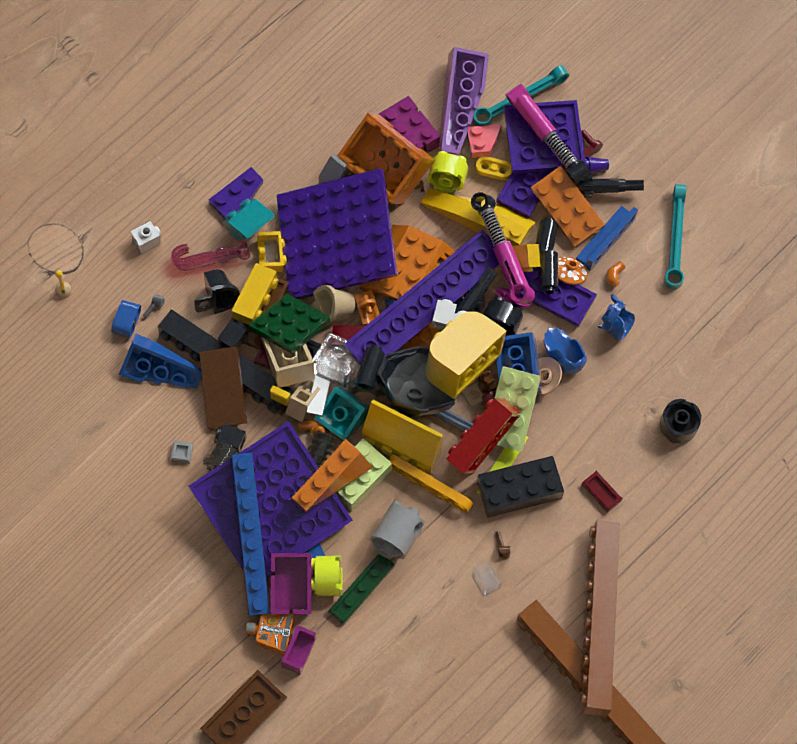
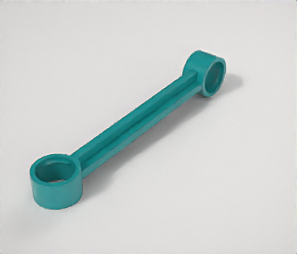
[473,65,570,126]
[664,184,687,290]

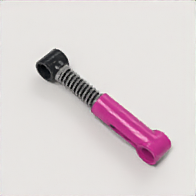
[505,84,591,185]
[471,192,535,305]

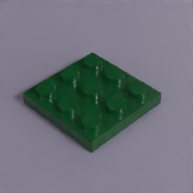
[249,294,330,354]

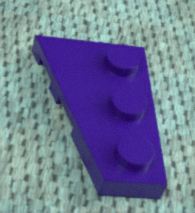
[208,167,263,220]

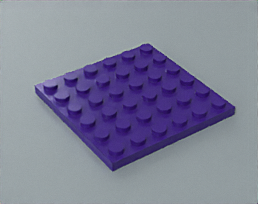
[276,168,398,299]
[188,421,353,578]

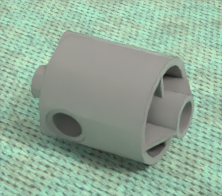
[370,501,425,559]

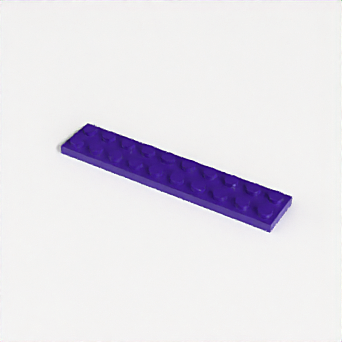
[343,229,499,365]

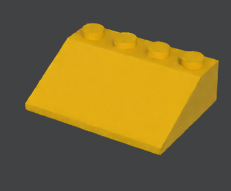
[362,400,443,473]

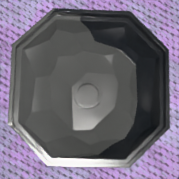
[377,346,458,417]

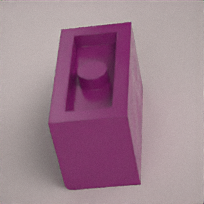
[281,625,317,675]

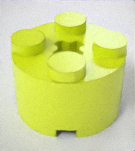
[427,151,468,194]
[311,555,343,596]

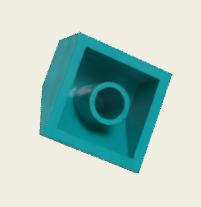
[223,198,275,240]
[314,387,370,440]

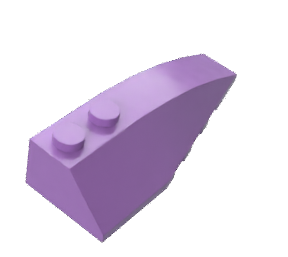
[440,47,489,155]

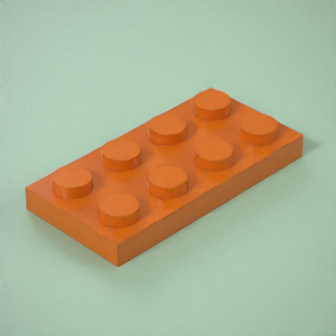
[531,166,605,248]

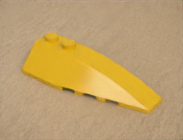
[420,188,536,246]

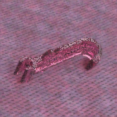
[171,240,250,271]

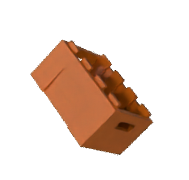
[337,113,435,204]

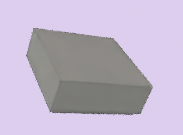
[171,441,193,464]

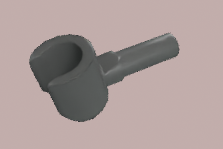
[143,295,165,318]

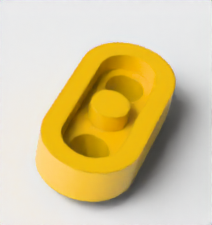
[476,157,512,180]

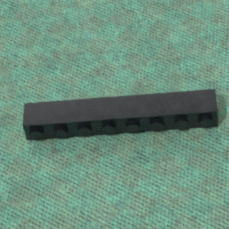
[157,309,295,416]

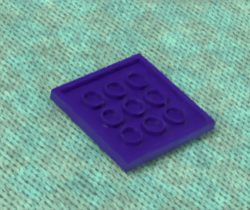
[504,100,586,174]

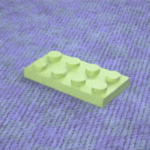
[495,366,541,452]

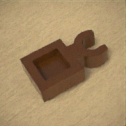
[477,370,496,393]

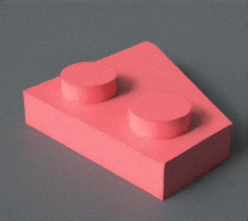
[467,124,502,158]

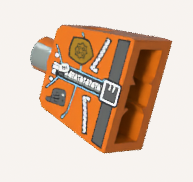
[246,614,295,656]

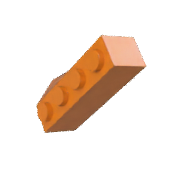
[291,439,373,512]

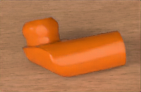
[606,261,625,287]
[297,420,325,437]

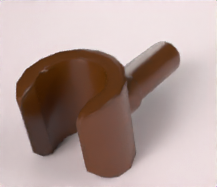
[495,531,510,558]

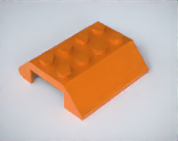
[359,225,456,301]

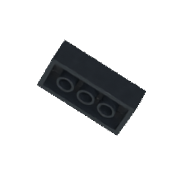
[477,456,564,518]

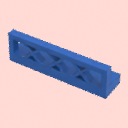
[576,206,638,271]

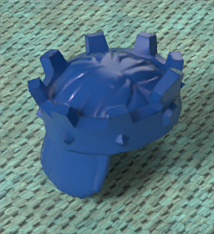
[598,294,635,342]

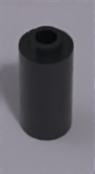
[536,218,558,253]
[539,250,559,294]
[354,345,385,390]

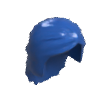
[543,327,587,374]

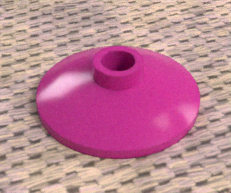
[495,287,530,308]

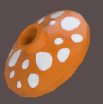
[558,257,588,285]

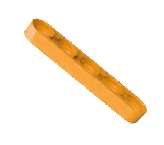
[389,455,473,513]

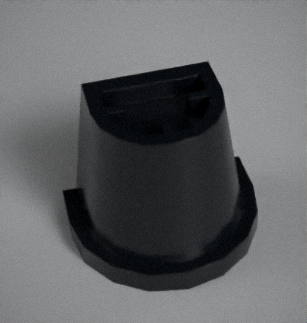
[194,269,240,314]

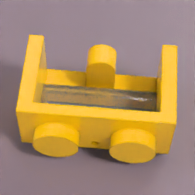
[257,231,287,272]

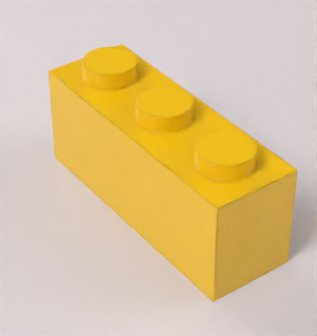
[232,263,279,325]

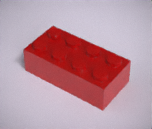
[446,398,522,474]

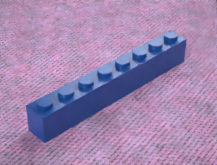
[231,453,270,615]

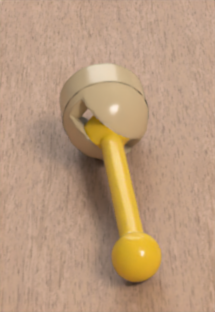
[55,270,72,298]

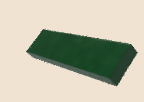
[329,554,395,625]

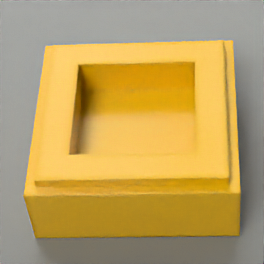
[270,385,291,406]

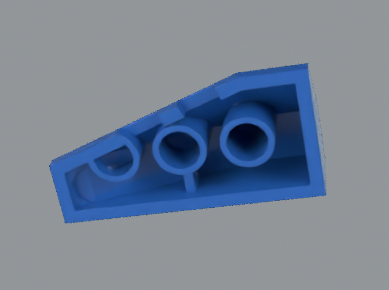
[119,334,202,388]

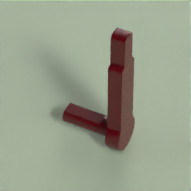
[564,130,603,171]

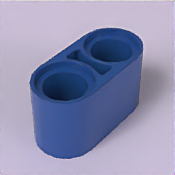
[111,300,141,338]

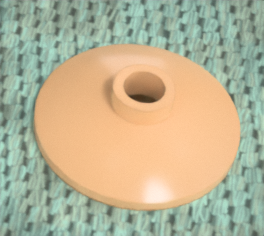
[538,357,562,395]

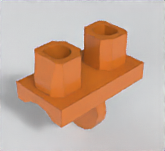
[354,290,380,326]

